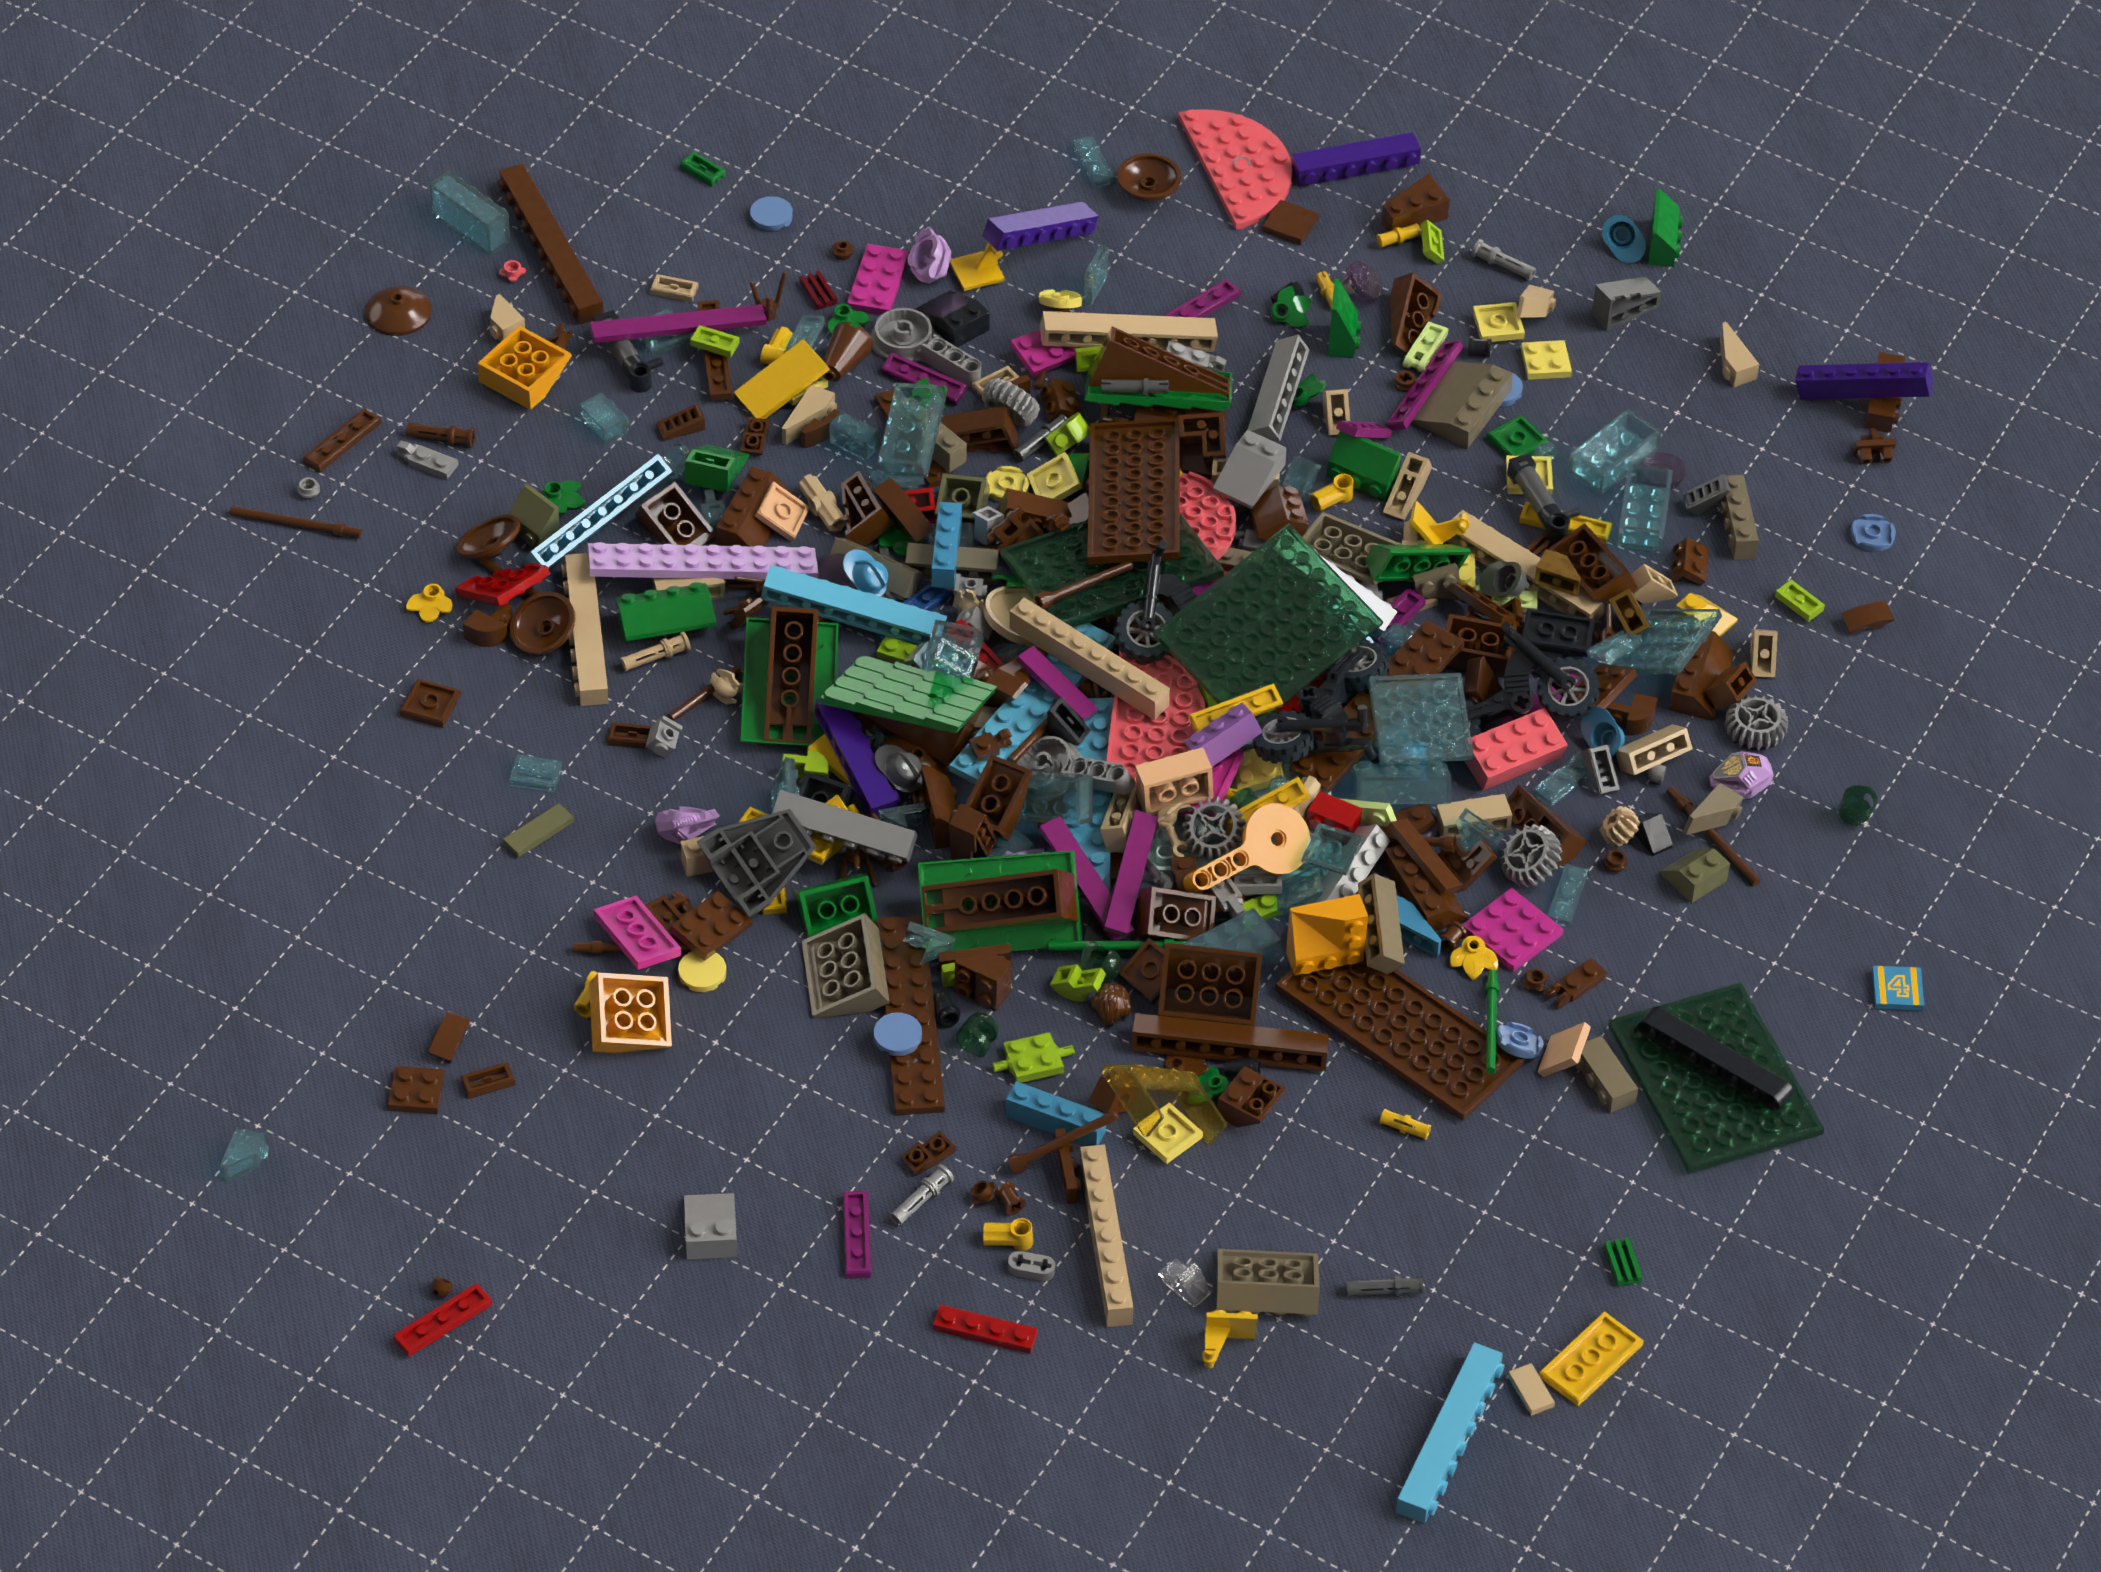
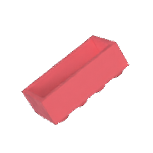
[1460,708,1568,791]

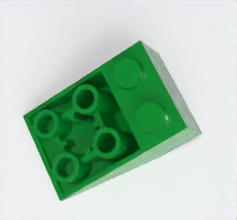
[685,445,749,492]

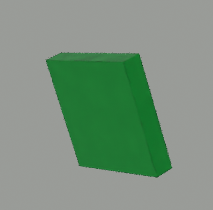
[1486,415,1549,456]

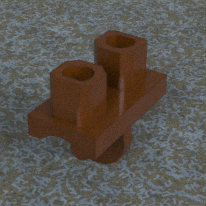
[1852,428,1896,465]

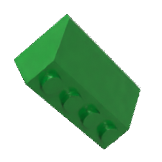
[1365,544,1471,581]
[616,582,717,641]

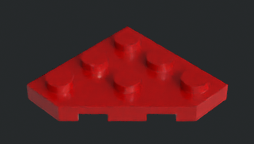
[455,563,550,606]

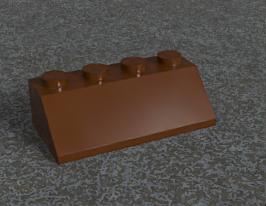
[716,466,793,547]
[1548,523,1638,601]
[1669,626,1735,721]
[1383,844,1468,932]

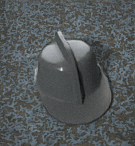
[1480,562,1530,598]
[874,744,921,793]

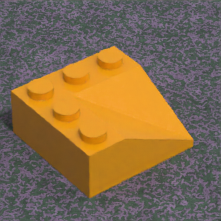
[478,325,571,410]
[1286,894,1368,976]
[589,973,672,1053]

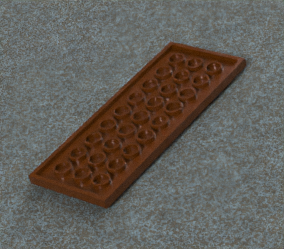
[1087,418,1180,565]
[1275,951,1525,1121]

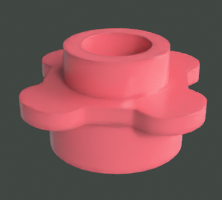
[500,260,526,282]

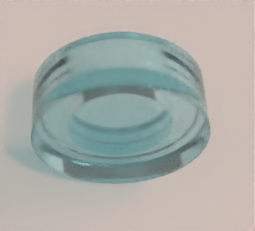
[1534,442,1558,460]

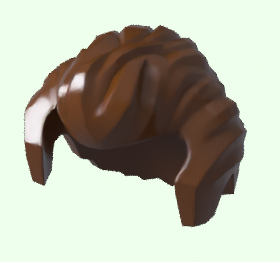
[1091,983,1131,1027]

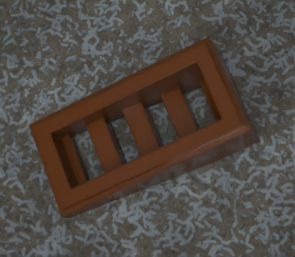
[656,404,705,441]

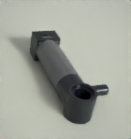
[594,310,663,393]
[1507,453,1580,543]

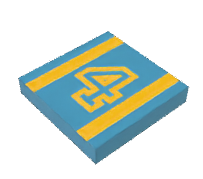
[1872,966,1924,1011]

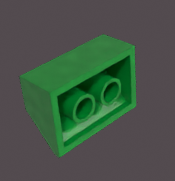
[1648,189,1683,267]
[1326,431,1401,501]
[793,874,877,938]

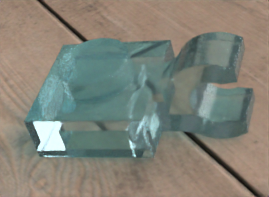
[701,489,726,526]

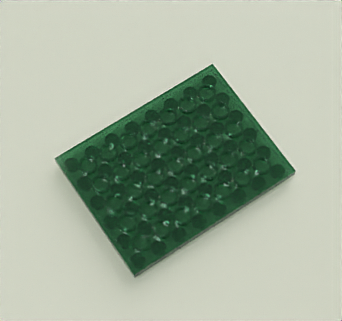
[1001,513,1224,628]
[1153,524,1383,724]
[1608,982,1824,1174]

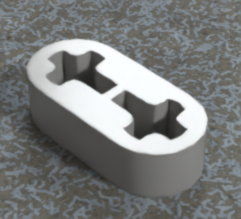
[1008,1251,1055,1281]

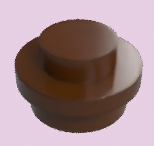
[1604,850,1628,872]

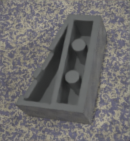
[1591,276,1661,331]

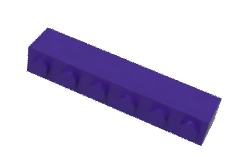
[1291,132,1421,186]
[982,202,1099,251]
[1795,362,1933,400]
[814,699,899,819]

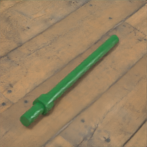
[1048,938,1193,951]
[1485,970,1500,1074]

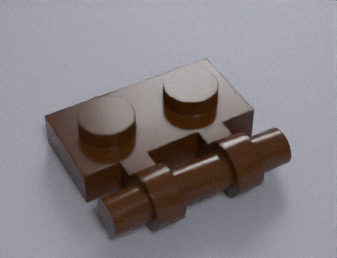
[986,506,1045,564]
[645,890,694,940]

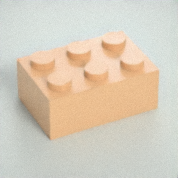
[1135,747,1213,815]

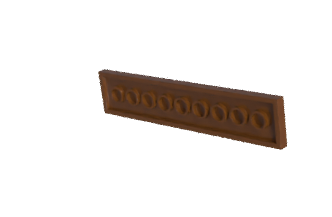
[1290,620,1464,794]
[877,915,945,1115]

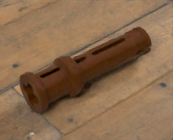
[406,422,476,448]

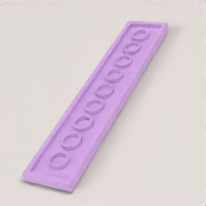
[587,542,819,579]

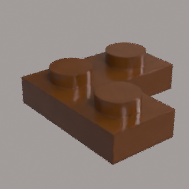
[1438,839,1497,890]

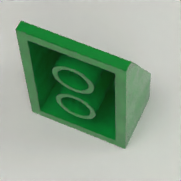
[1328,278,1361,358]

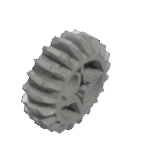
[981,378,1040,427]
[1725,694,1788,751]
[1182,796,1246,861]
[1499,824,1563,887]

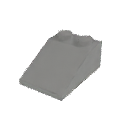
[1212,430,1286,509]
[684,1193,737,1260]

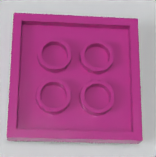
[1462,888,1564,972]

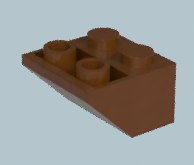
[954,952,1012,1011]
[1217,1066,1286,1127]

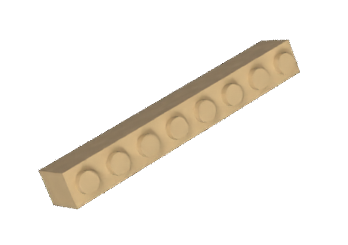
[1040,311,1218,352]
[1447,510,1606,622]
[561,553,609,706]
[1009,597,1170,720]
[1079,1145,1133,1327]

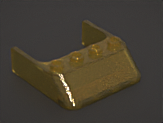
[1102,1064,1227,1144]

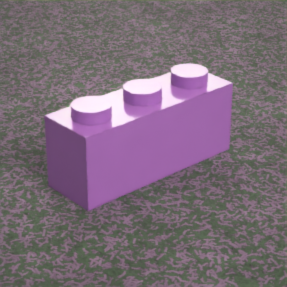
[1184,702,1263,767]

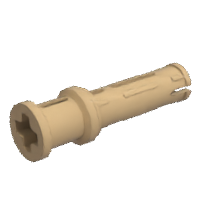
[620,632,691,671]

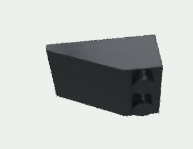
[915,290,990,347]
[798,772,856,808]

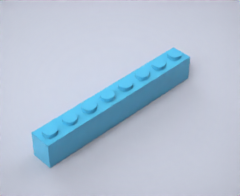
[523,454,672,569]
[761,565,947,646]
[1396,1342,1505,1524]

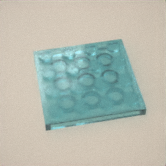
[1603,608,1723,675]
[1368,673,1474,764]

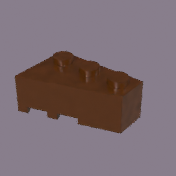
[1381,173,1450,232]
[942,405,1019,455]
[841,470,895,547]
[996,488,1071,537]
[949,803,998,860]

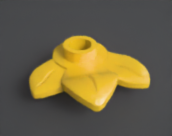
[406,584,453,623]
[1450,935,1498,981]

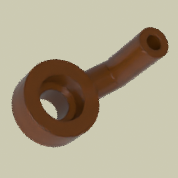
[1100,403,1134,423]

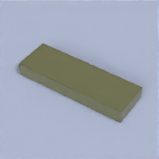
[503,803,574,858]

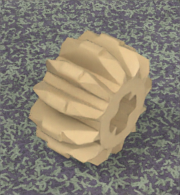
[1599,806,1640,847]

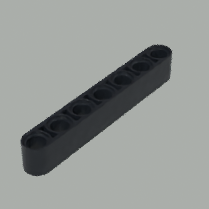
[1638,1006,1793,1111]

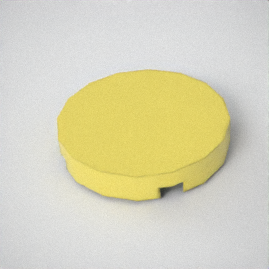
[1039,289,1082,308]
[986,466,1029,502]
[678,951,727,992]

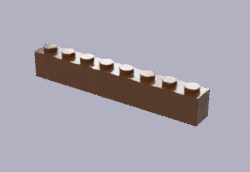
[1131,1013,1329,1072]

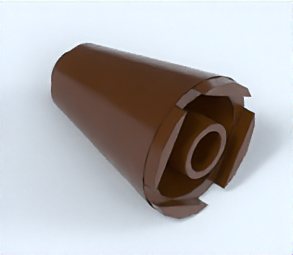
[823,322,873,381]

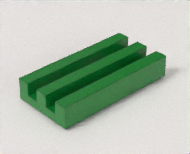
[680,152,726,187]
[1604,1237,1643,1286]

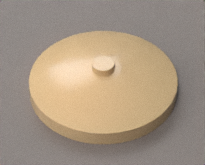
[983,586,1058,647]

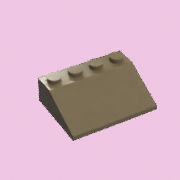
[1411,361,1513,449]
[1300,512,1401,585]
[802,913,890,1018]
[1216,1249,1320,1316]

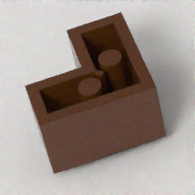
[1178,412,1227,464]

